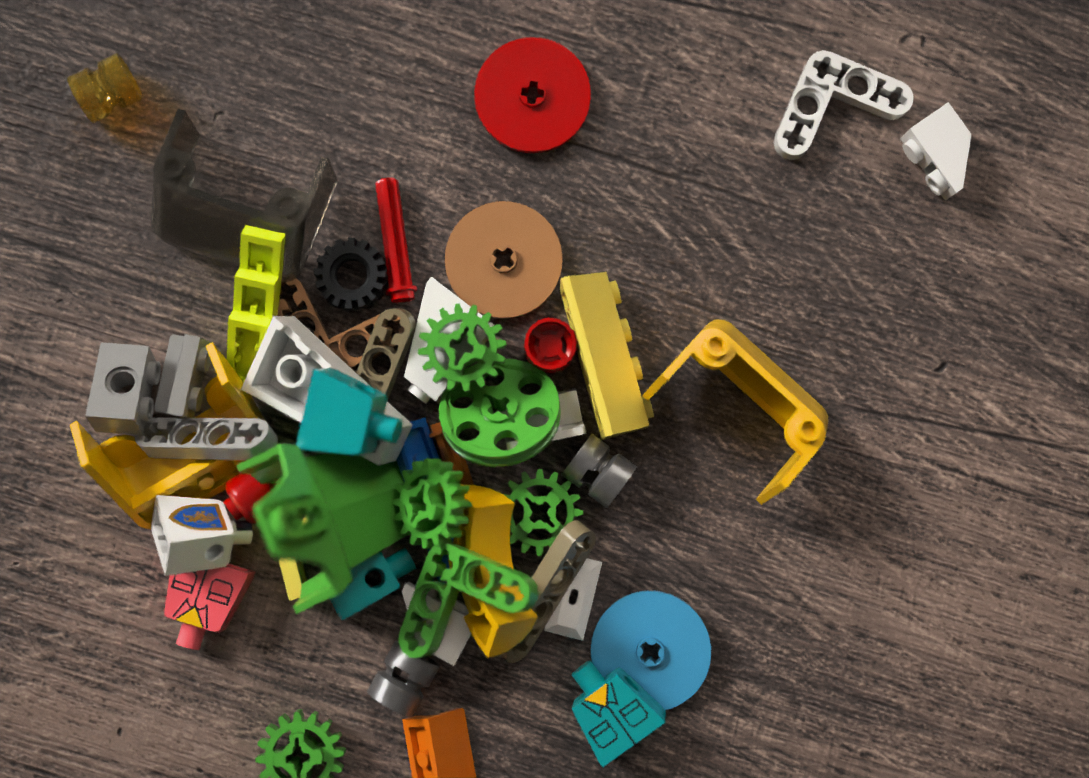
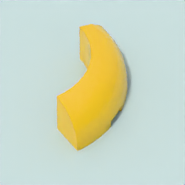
[448,485,538,658]

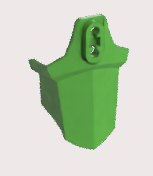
[236,444,407,614]

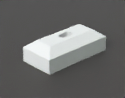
[544,558,602,641]

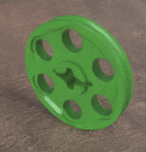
[439,358,561,467]

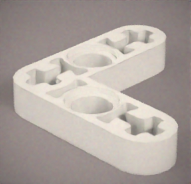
[774,51,914,160]

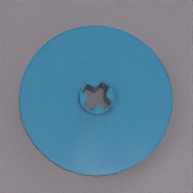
[591,591,711,710]

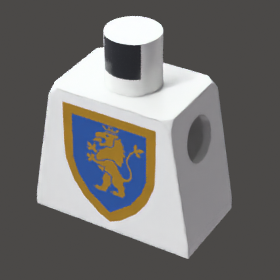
[151,495,253,575]

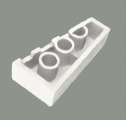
[241,316,413,465]

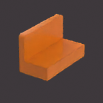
[402,708,476,778]

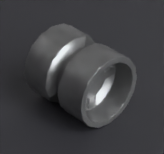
[561,434,637,508]
[367,641,440,717]

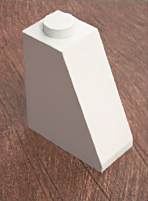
[404,277,494,404]

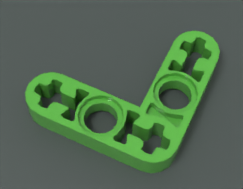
[398,543,539,658]

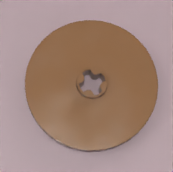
[445,201,562,319]

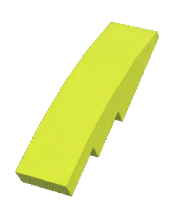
[226,225,286,383]

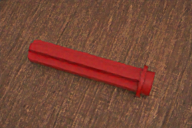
[375,178,417,303]

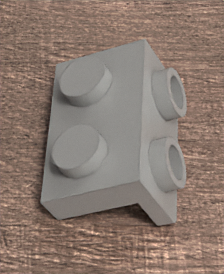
[154,334,211,418]

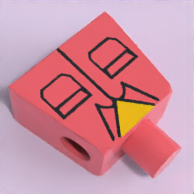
[164,563,256,650]

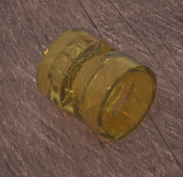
[67,53,143,123]

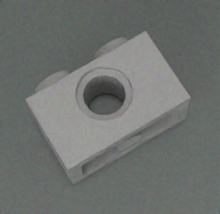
[85,342,161,435]

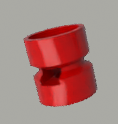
[524,317,577,375]

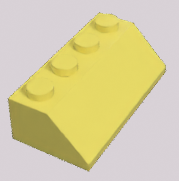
[560,272,654,440]

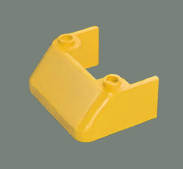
[642,320,828,505]
[70,342,278,529]

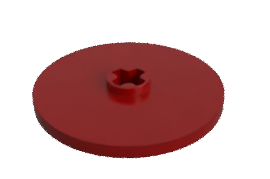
[474,37,591,153]

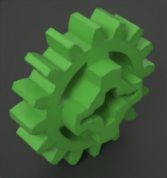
[418,303,507,393]
[392,459,472,549]
[504,469,583,556]
[255,709,346,778]

